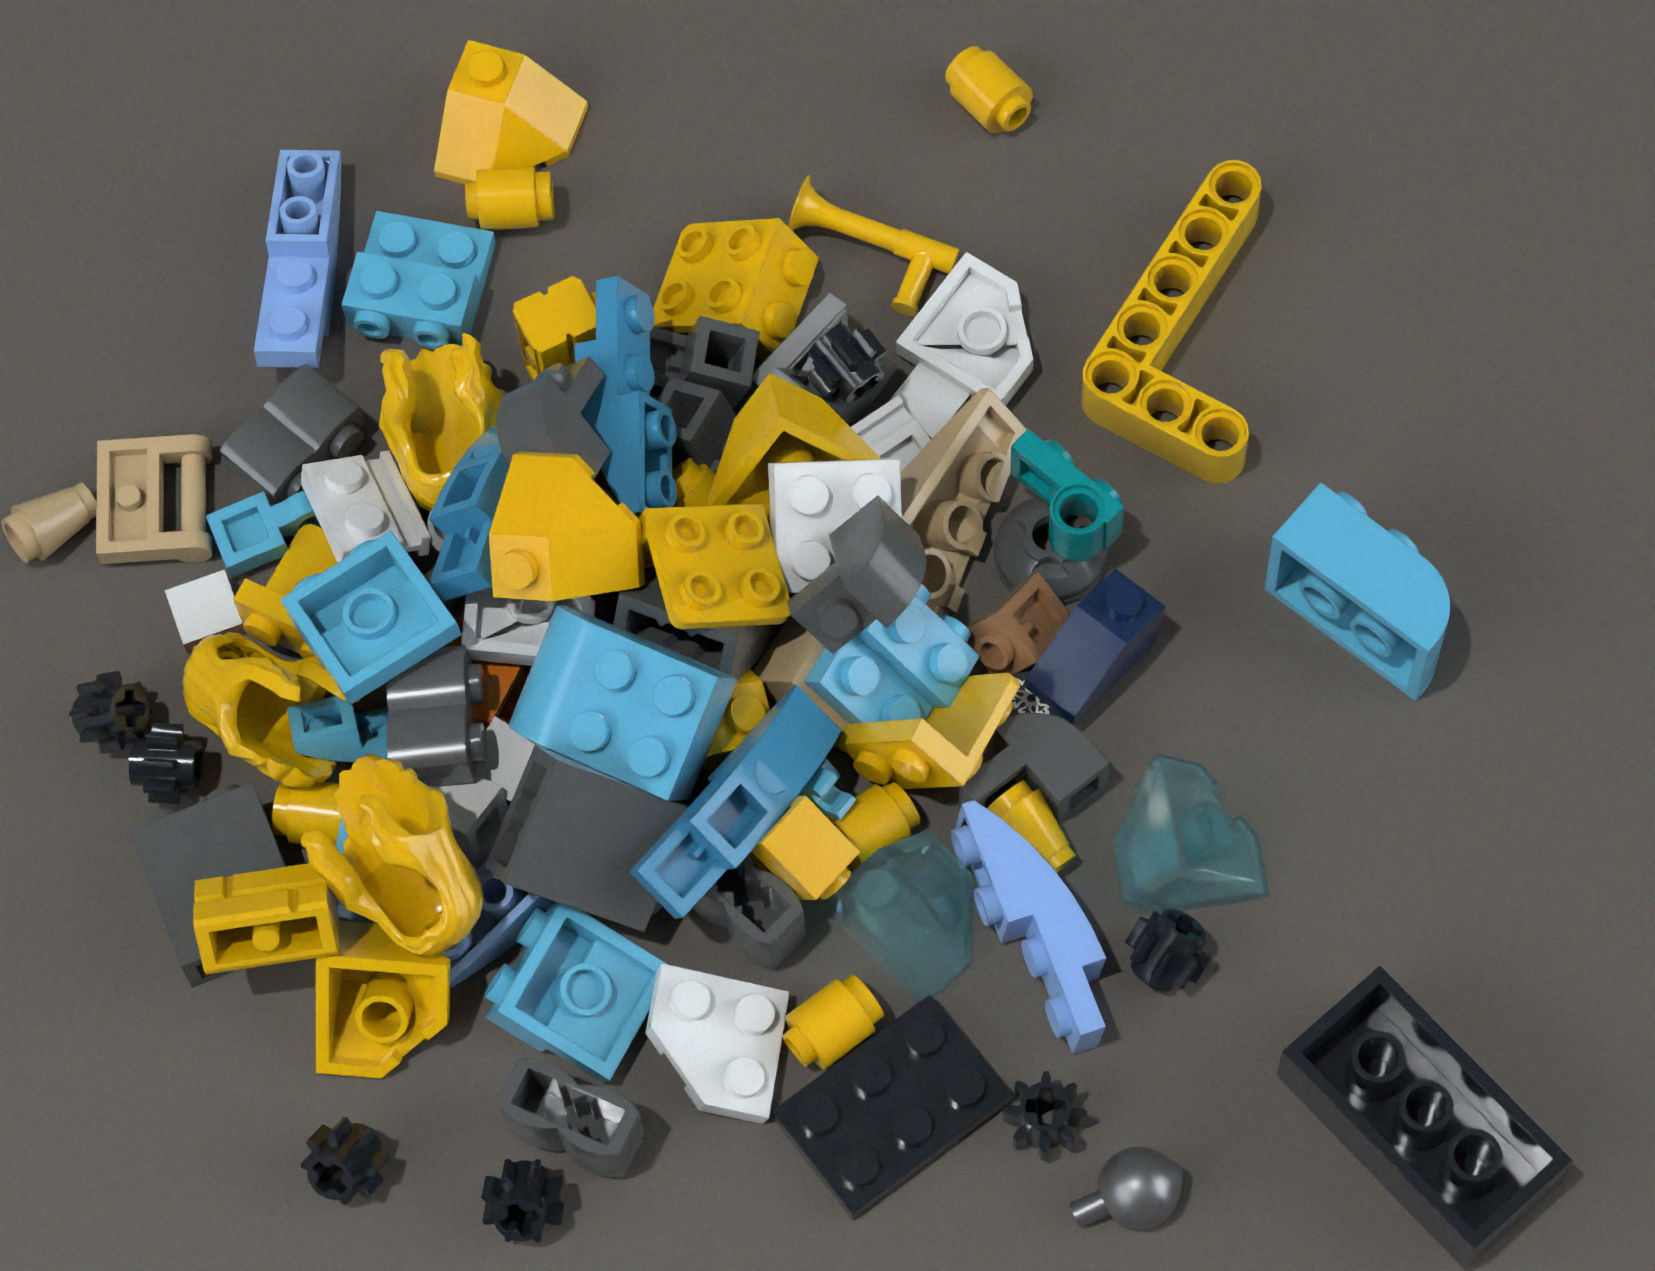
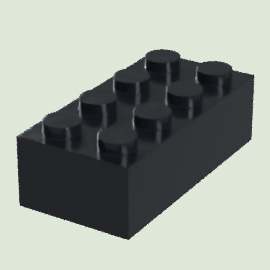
[1277,966,1572,1270]

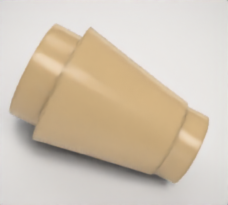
[1,482,97,563]

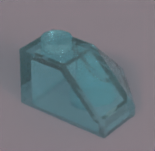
[1113,754,1269,912]
[831,830,972,1003]

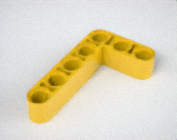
[1081,160,1262,484]

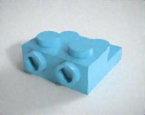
[342,211,496,349]
[280,530,462,705]
[804,584,980,723]
[484,902,668,1083]

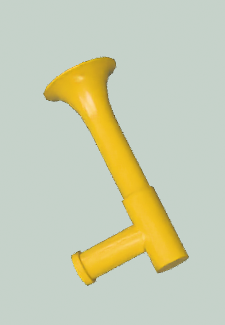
[788,175,960,317]

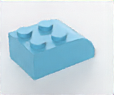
[1264,482,1450,701]
[508,603,738,801]

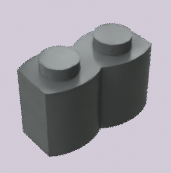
[220,364,366,506]
[386,645,487,786]
[693,854,806,969]
[497,1058,645,1177]

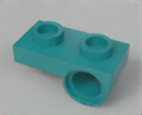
[1010,429,1124,562]

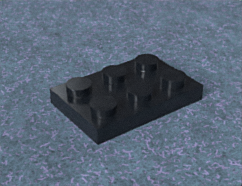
[771,994,1012,1221]

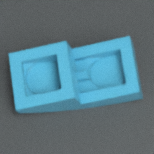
[287,696,388,762]

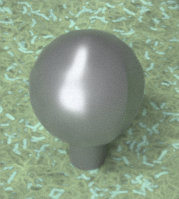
[1070,1147,1183,1229]

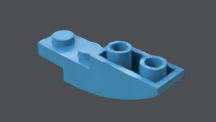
[574,276,677,518]
[429,423,509,601]
[629,685,841,919]

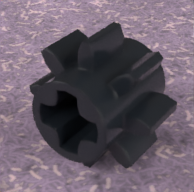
[806,324,887,403]
[69,671,152,754]
[129,722,203,804]
[1125,908,1212,991]
[1003,1071,1087,1161]
[301,1117,389,1206]
[481,1158,564,1243]

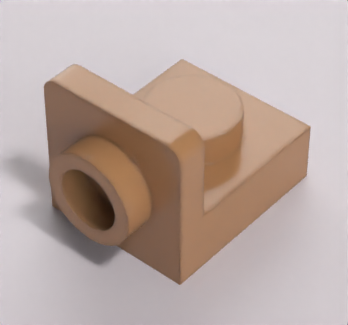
[967,571,1070,675]

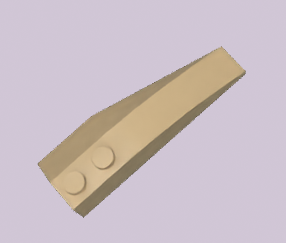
[753,388,1027,752]

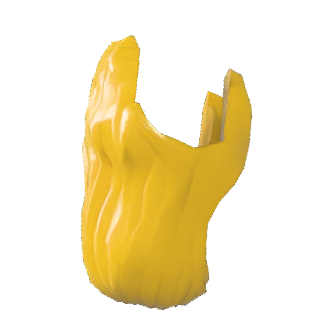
[379,333,507,512]
[182,632,360,787]
[301,753,484,956]

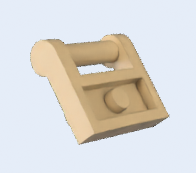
[96,434,212,564]

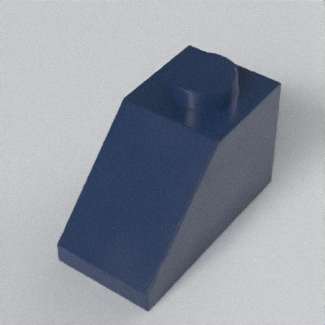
[1023,569,1166,724]

